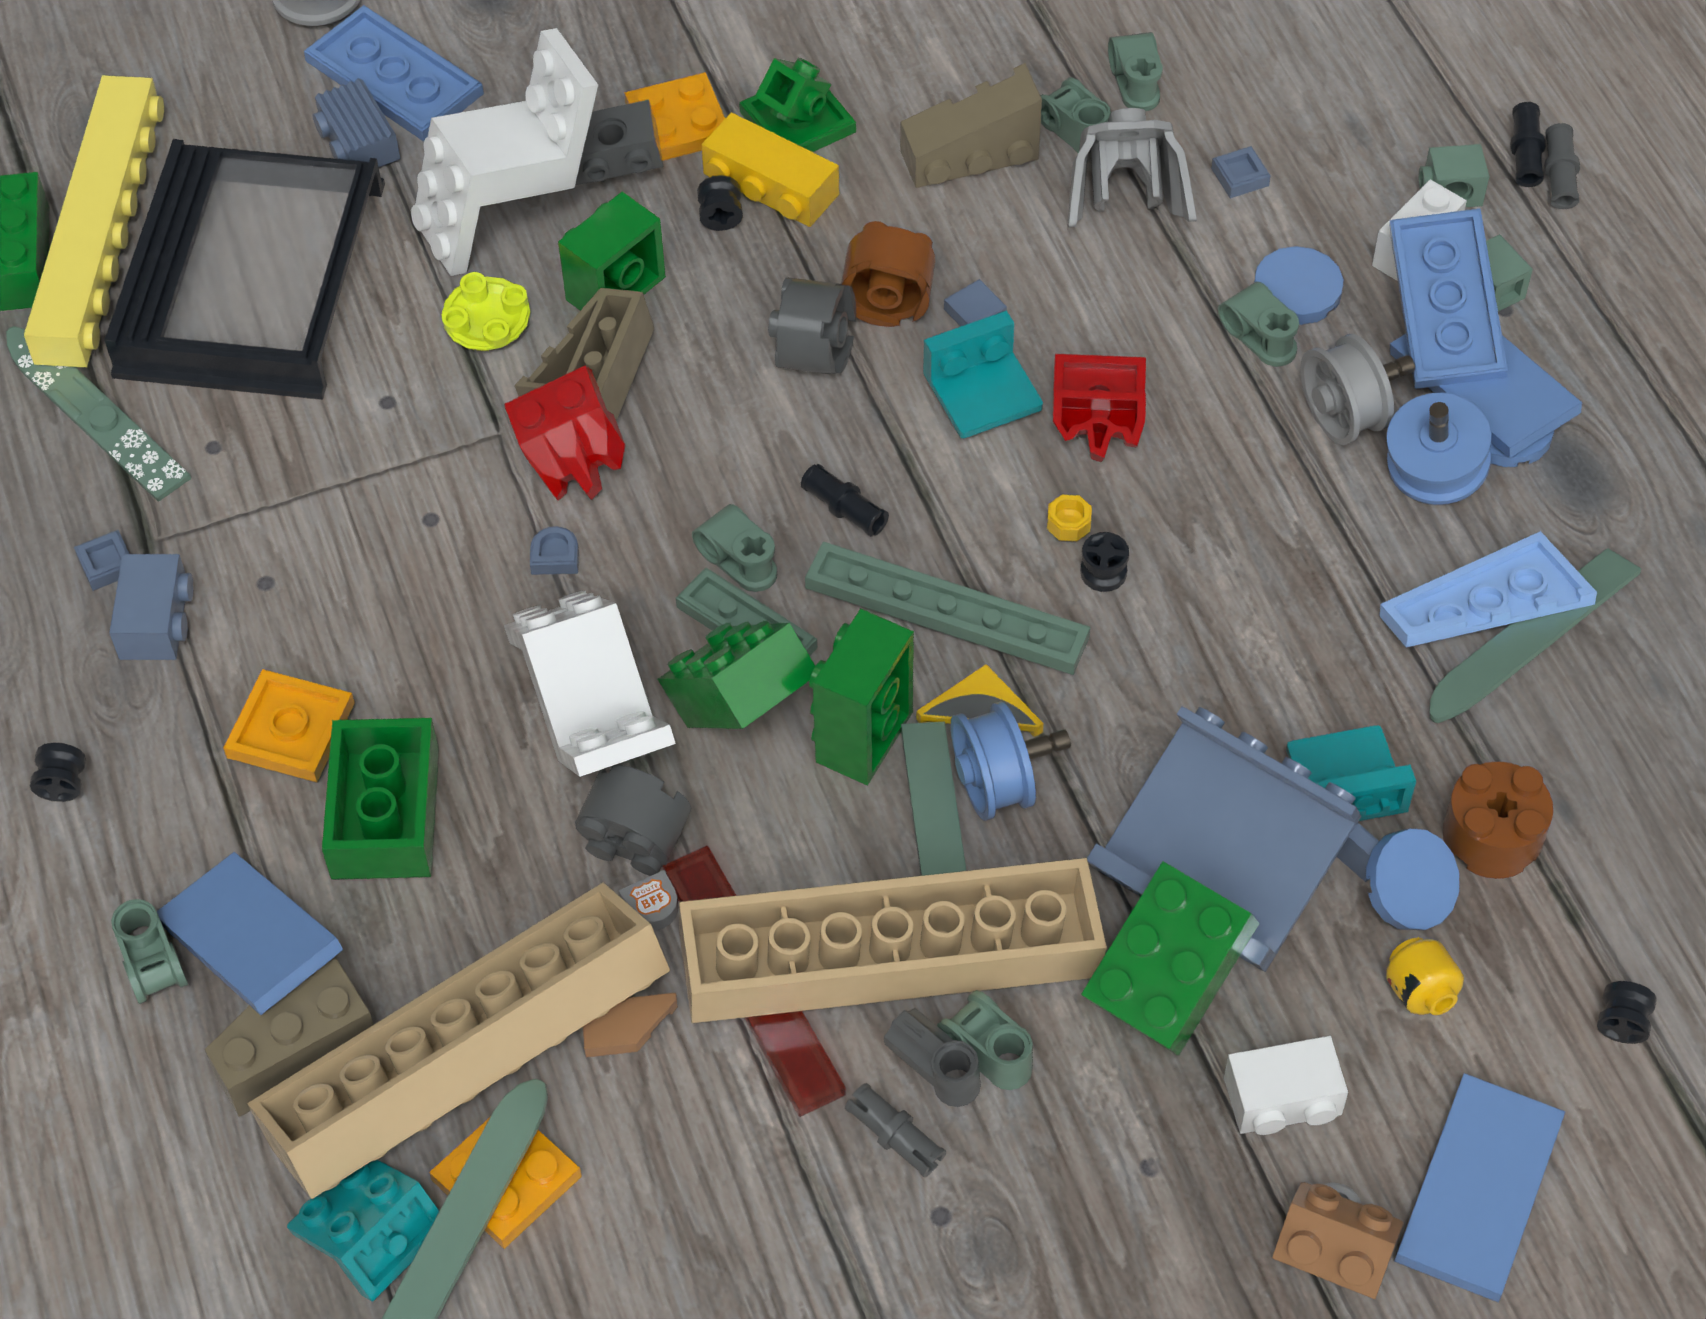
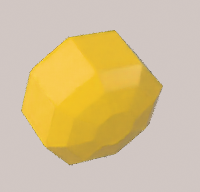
[1047,495,1092,541]

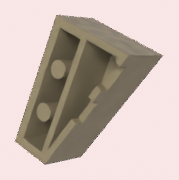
[900,63,1042,188]
[514,288,654,421]
[204,957,374,1117]

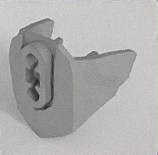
[1068,108,1197,227]

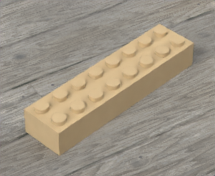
[679,858,1107,1023]
[247,882,670,1199]

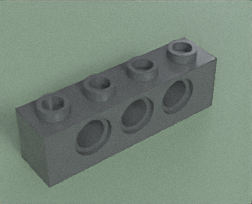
[575,100,663,186]

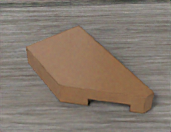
[583,992,678,1057]

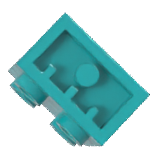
[923,310,1043,438]
[1286,725,1416,821]
[287,1160,439,1302]

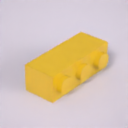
[701,112,839,227]

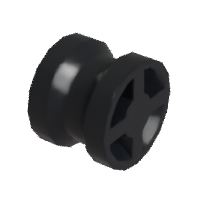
[697,175,743,231]
[1080,532,1129,592]
[30,743,86,802]
[1597,981,1657,1044]

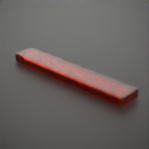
[663,845,846,1117]

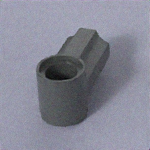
[884,1008,981,1107]

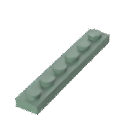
[805,541,1090,675]

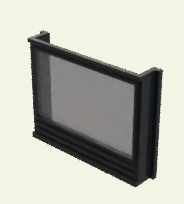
[104,139,385,400]

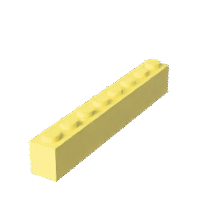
[24,75,164,368]

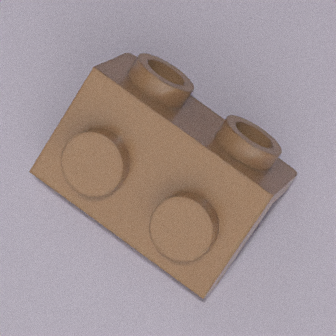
[1272,1182,1403,1299]

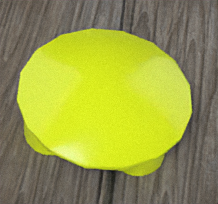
[441,272,531,351]

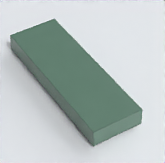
[676,568,818,656]

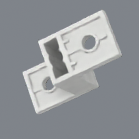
[411,28,598,276]
[504,591,676,777]

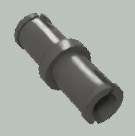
[1544,123,1580,209]
[845,1083,946,1177]

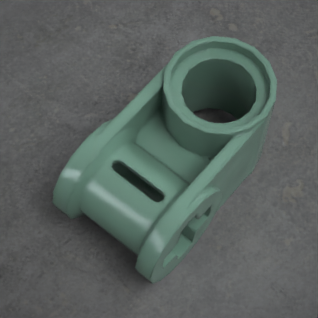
[1108,32,1163,111]
[1040,77,1111,153]
[1218,281,1299,367]
[692,504,778,592]
[111,899,188,1004]
[937,990,1033,1090]

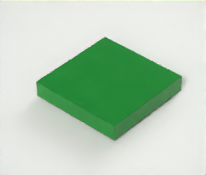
[739,90,856,152]

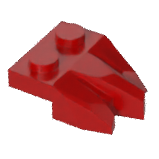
[1053,354,1146,462]
[504,365,625,501]

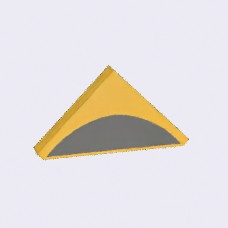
[916,664,1044,737]

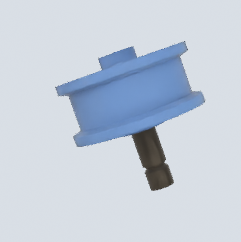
[1387,393,1491,505]
[951,701,1071,821]

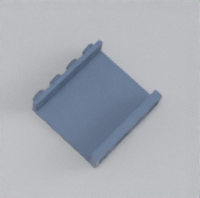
[1087,706,1361,972]

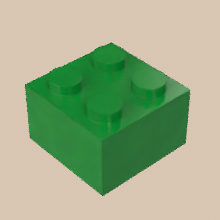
[558,191,666,311]

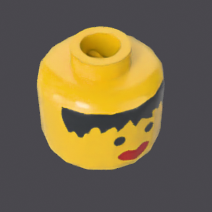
[1386,937,1464,1015]

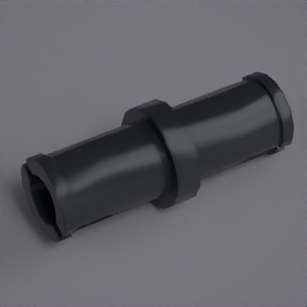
[1510,102,1546,187]
[801,464,889,537]

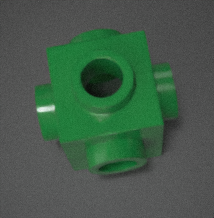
[754,57,831,124]

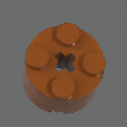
[841,221,935,327]
[1443,762,1553,879]

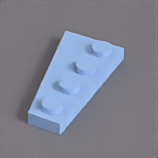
[1380,531,1597,648]

